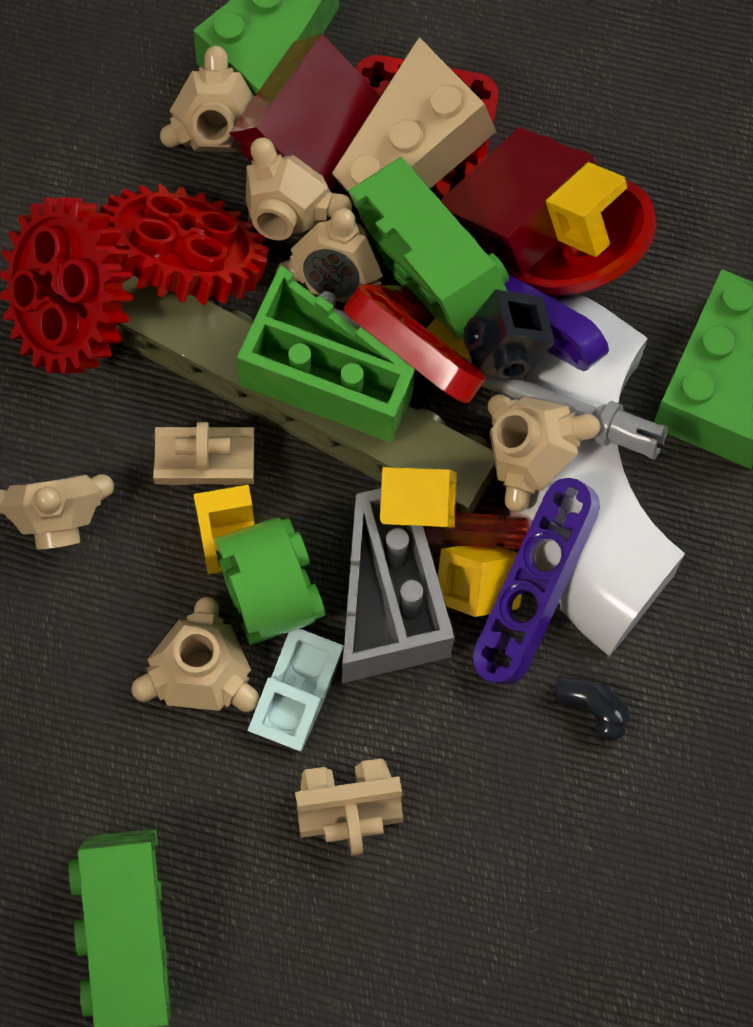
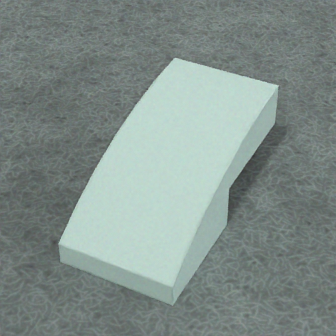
[248,629,344,751]

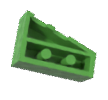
[193,0,339,97]
[348,157,509,340]
[237,264,415,443]
[654,269,753,469]
[69,829,171,1027]

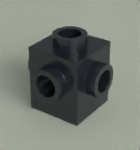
[463,289,555,380]

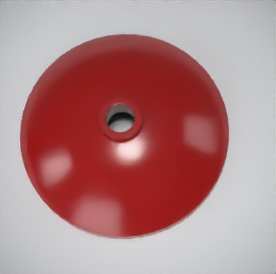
[506,180,657,296]

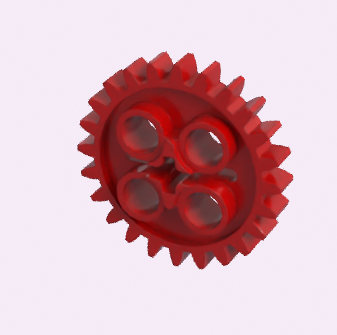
[100,184,268,305]
[0,197,133,374]

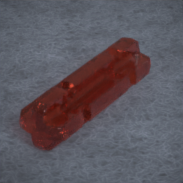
[423,512,529,549]

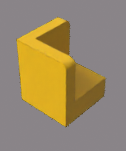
[545,162,627,257]
[380,467,457,528]
[194,485,254,574]
[438,542,522,617]

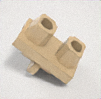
[153,422,254,485]
[295,758,403,856]

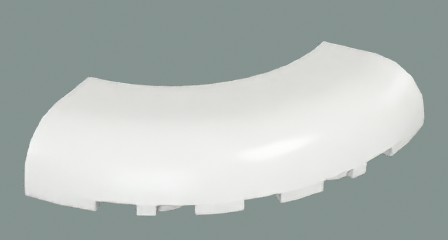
[506,294,685,657]

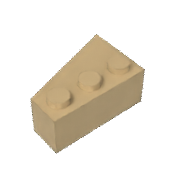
[332,37,496,207]

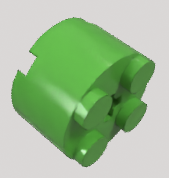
[214,517,325,645]

